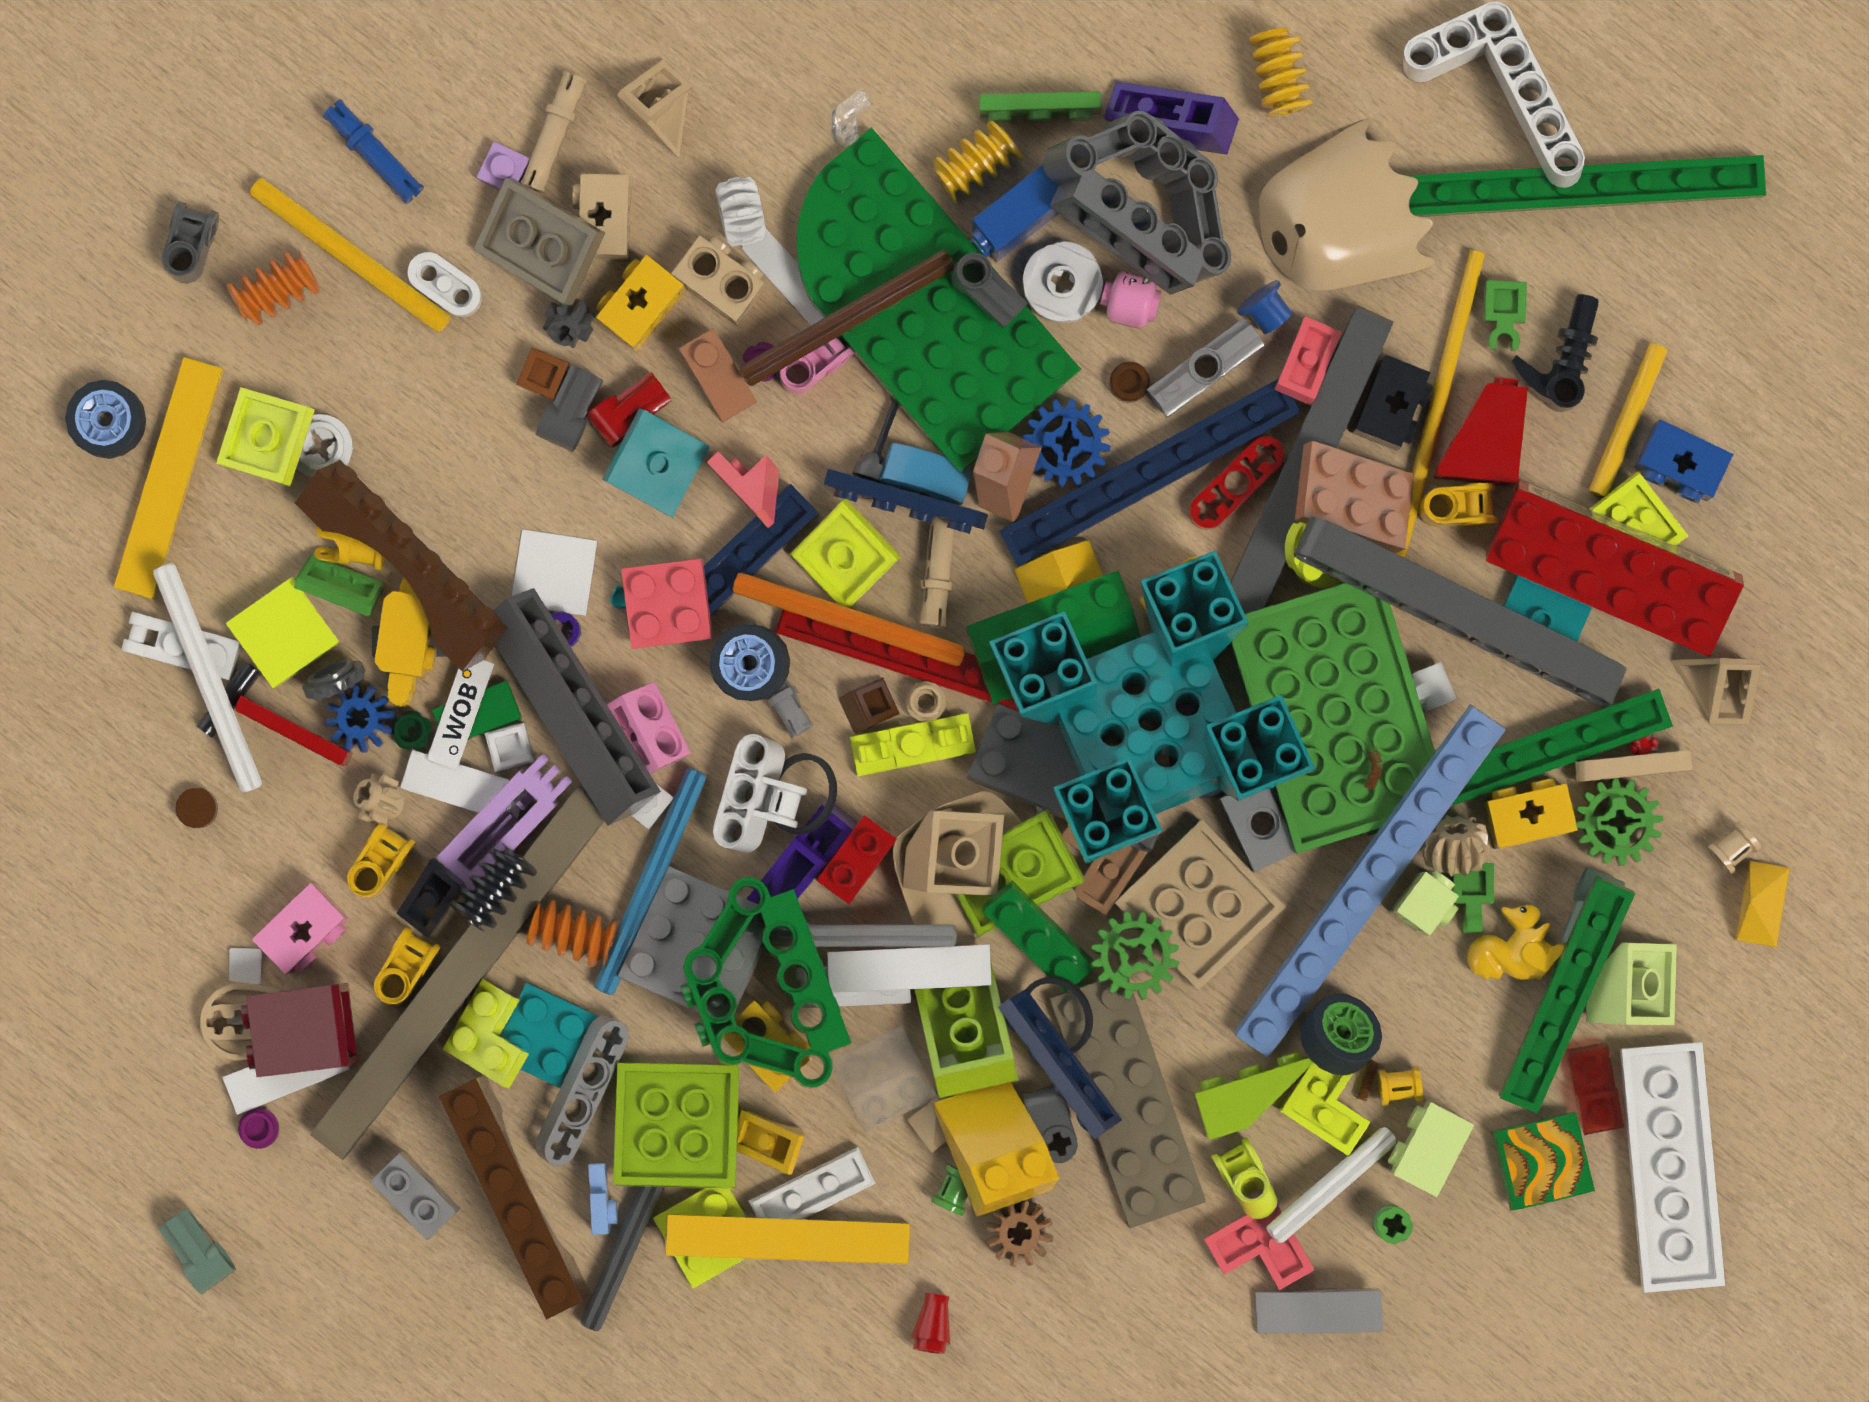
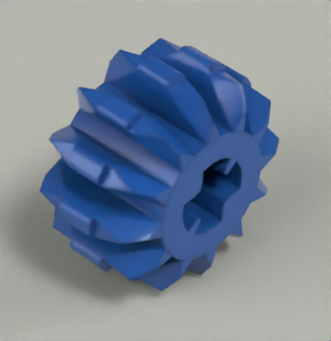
[325,684,395,753]

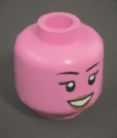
[1100,271,1162,329]

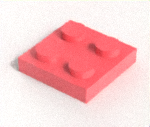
[621,559,713,649]

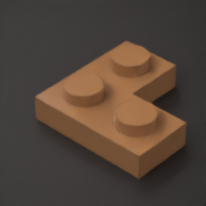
[1062,825,1148,916]

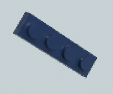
[824,469,988,534]
[704,483,819,617]
[998,989,1122,1139]

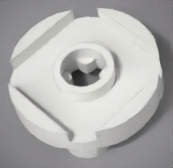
[1022,241,1103,323]

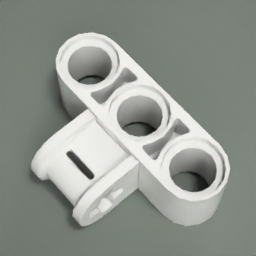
[713,734,807,853]

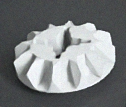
[296,414,354,477]

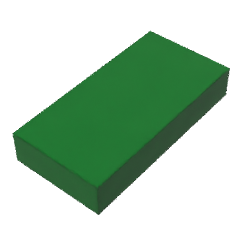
[432,681,523,740]

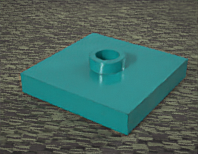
[602,408,710,518]
[1503,575,1592,642]

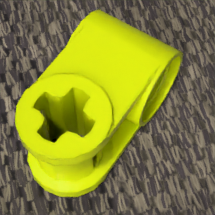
[1211,1137,1277,1219]

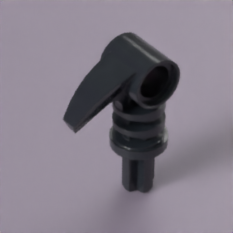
[1510,294,1599,412]

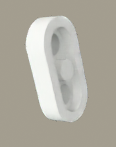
[408,252,482,317]

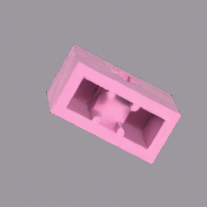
[252,883,349,975]

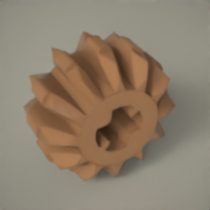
[985,1199,1054,1267]

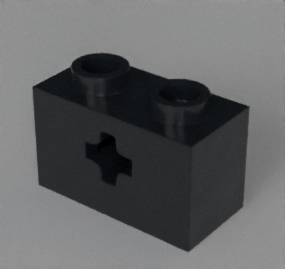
[1352,354,1433,451]

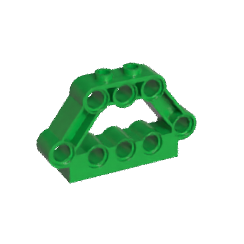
[680,877,852,1089]

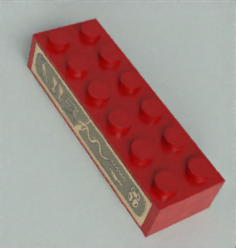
[1486,479,1744,657]

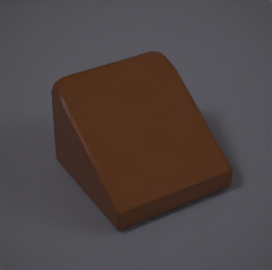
[839,678,900,734]

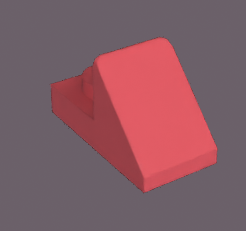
[707,451,779,528]

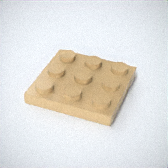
[1114,819,1286,991]

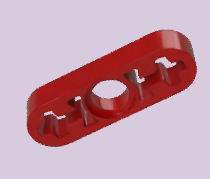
[1189,436,1284,530]

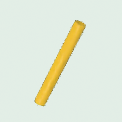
[1588,343,1668,498]

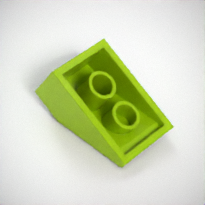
[915,959,1018,1098]

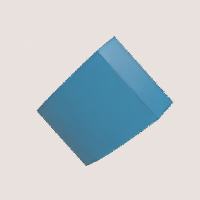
[880,443,973,505]

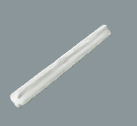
[153,563,262,793]

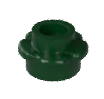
[392,710,432,750]

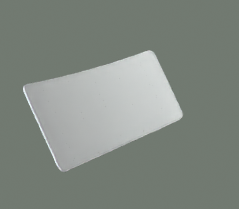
[227,948,262,1025]

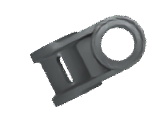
[162,202,219,284]
[1022,1085,1078,1163]

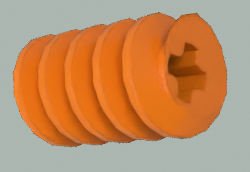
[227,248,319,325]
[526,899,617,967]

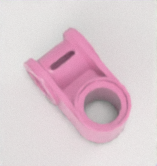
[780,338,854,395]

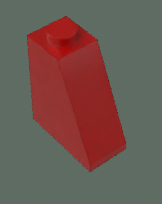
[1433,377,1528,487]

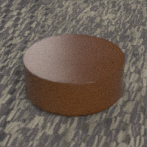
[1109,362,1150,403]
[176,788,218,828]

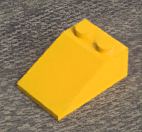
[933,1082,1060,1217]

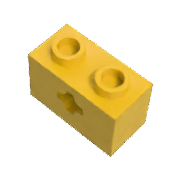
[596,255,686,352]
[1483,778,1578,849]

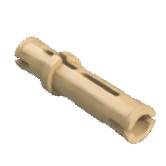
[521,71,588,193]
[920,516,954,627]

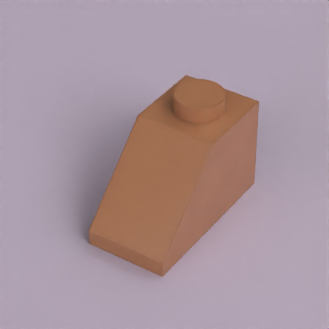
[679,328,757,422]
[973,432,1042,522]

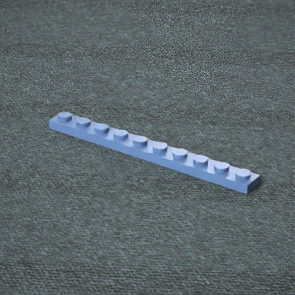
[1233,704,1506,1057]

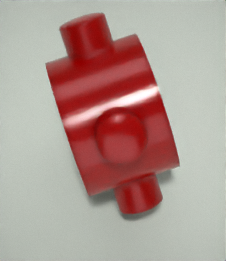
[1630,734,1659,756]

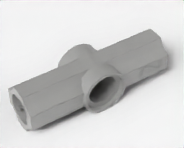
[1146,318,1264,418]

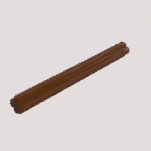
[740,250,954,386]

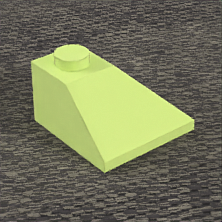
[1586,943,1677,1025]

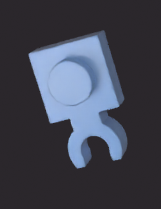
[588,1163,618,1235]

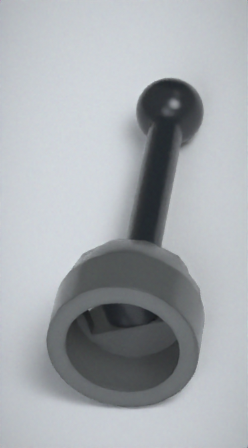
[852,395,899,484]

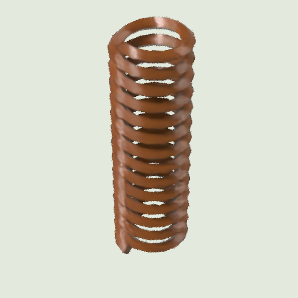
[1356,1060,1379,1101]

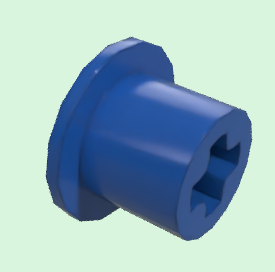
[1237,280,1292,334]

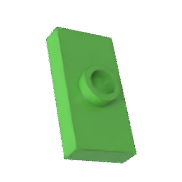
[294,554,385,617]

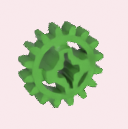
[1574,778,1663,866]
[1091,912,1179,1000]

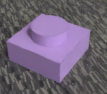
[477,142,530,190]

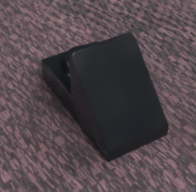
[396,858,467,938]

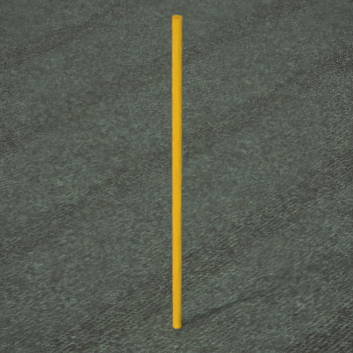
[1390,250,1485,609]

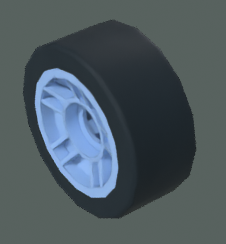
[65,380,147,459]
[710,624,790,701]

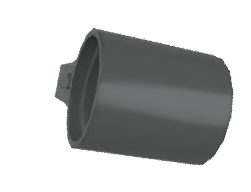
[951,253,1028,329]
[536,365,603,452]

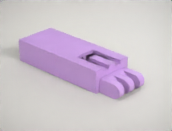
[436,753,572,890]

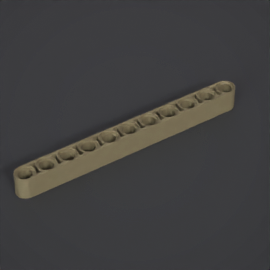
[310,785,604,1160]

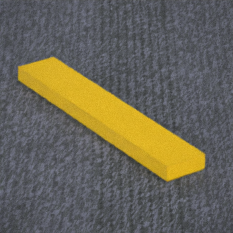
[113,357,224,600]
[665,1214,910,1264]

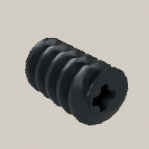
[449,842,537,932]

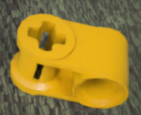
[1418,483,1498,527]
[347,823,417,899]
[374,926,442,1005]

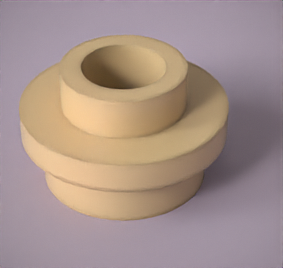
[906,682,946,722]

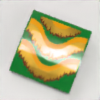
[1491,1112,1595,1211]

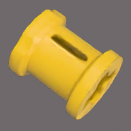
[1377,1066,1423,1106]

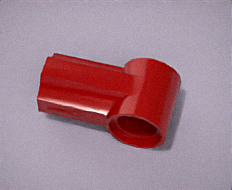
[587,372,672,448]

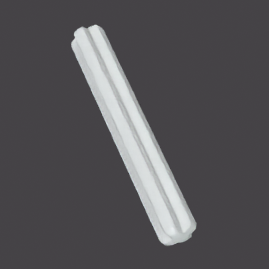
[1266,1127,1397,1243]

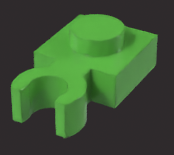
[1483,280,1527,352]

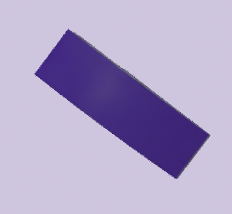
[746,799,858,904]

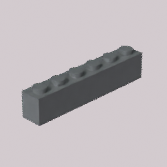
[493,588,661,826]

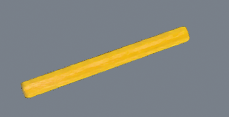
[249,178,451,333]

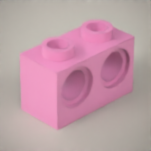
[607,681,691,775]

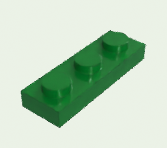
[982,880,1095,993]

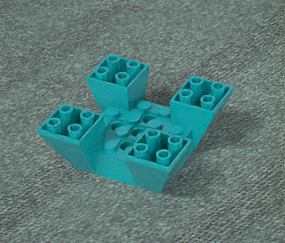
[989,550,1315,863]

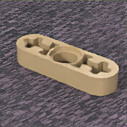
[1575,750,1694,782]

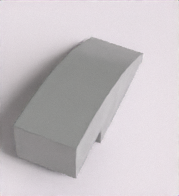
[1255,1288,1383,1333]

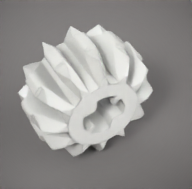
[716,177,766,247]

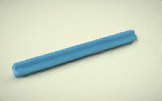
[594,768,706,995]

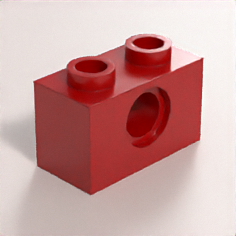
[816,815,897,905]

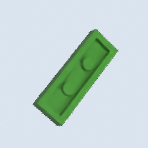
[979,91,1101,123]

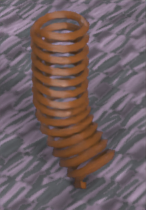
[1364,749,1383,790]

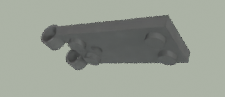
[967,704,1166,852]

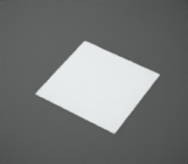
[512,529,597,616]

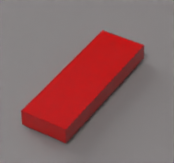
[234,696,353,766]

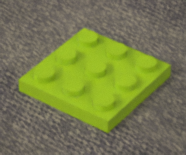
[613,1063,740,1189]

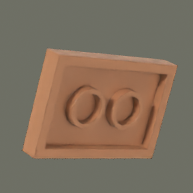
[1295,441,1413,553]

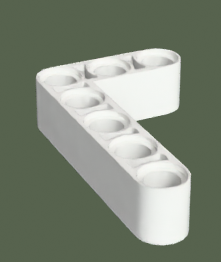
[1403,1,1585,188]

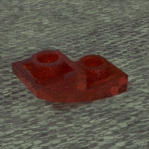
[1566,1042,1624,1135]

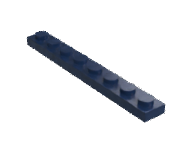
[999,378,1301,567]

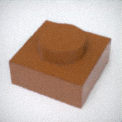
[516,347,570,401]

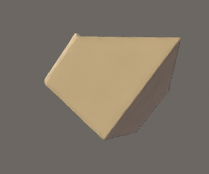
[617,59,692,159]
[1670,658,1761,725]

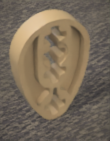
[200,983,285,1061]

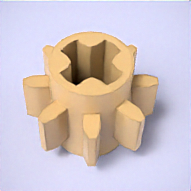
[353,774,404,825]

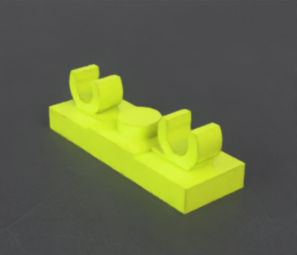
[850,713,976,777]

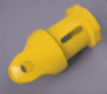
[314,527,385,571]

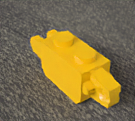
[374,577,437,708]

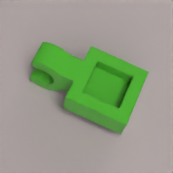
[1451,863,1494,933]

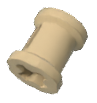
[1707,821,1762,875]

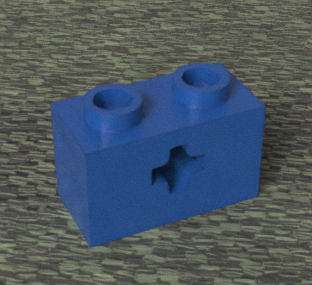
[1634,419,1734,503]

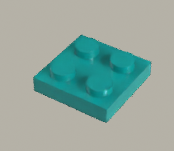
[501,983,599,1088]

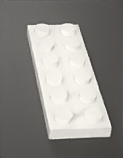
[1619,1042,1725,1293]

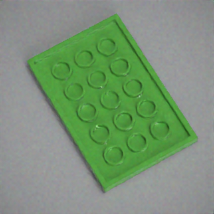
[1231,583,1452,854]

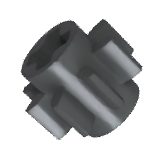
[543,299,595,348]

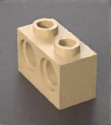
[671,235,766,327]

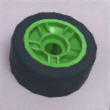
[1300,994,1382,1076]

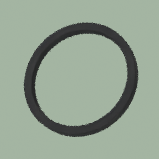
[775,753,837,834]
[1026,976,1093,1053]

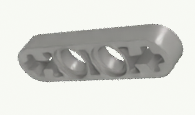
[535,1015,629,1166]

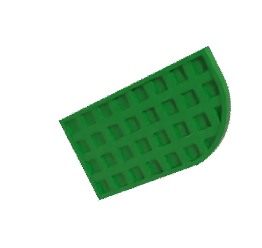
[796,127,1081,474]

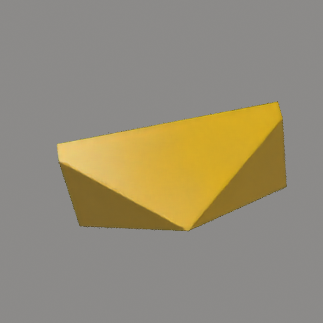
[1735,861,1790,947]

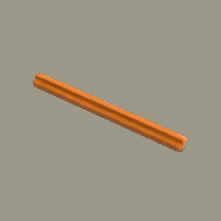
[733,573,965,666]

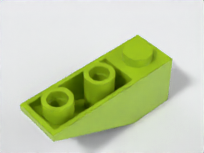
[1193,1051,1313,1140]

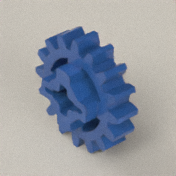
[1023,399,1111,488]

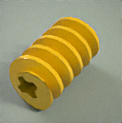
[1249,28,1313,117]
[933,121,1023,205]

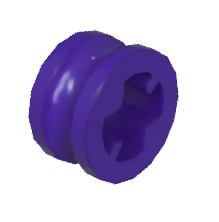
[551,612,581,647]

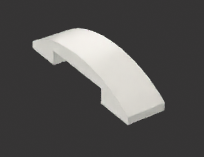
[827,945,991,993]

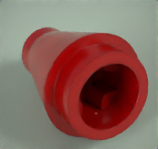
[911,1293,951,1354]

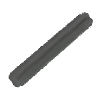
[581,1187,663,1331]

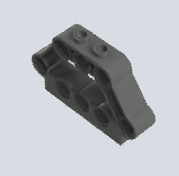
[1043,111,1231,295]

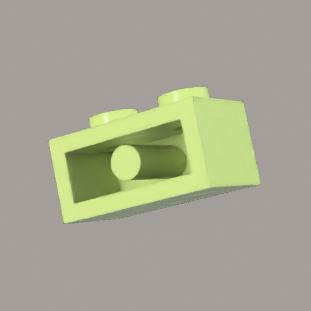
[1389,870,1459,936]
[1388,1101,1474,1197]

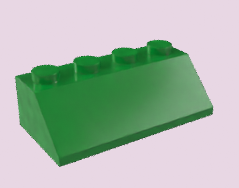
[965,570,1141,705]

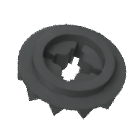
[302,659,366,700]

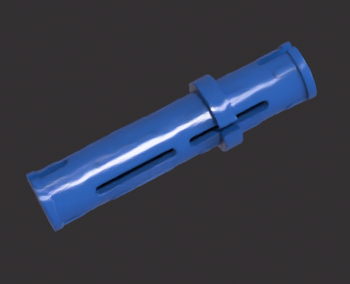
[322,99,424,204]

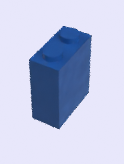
[971,164,1059,263]

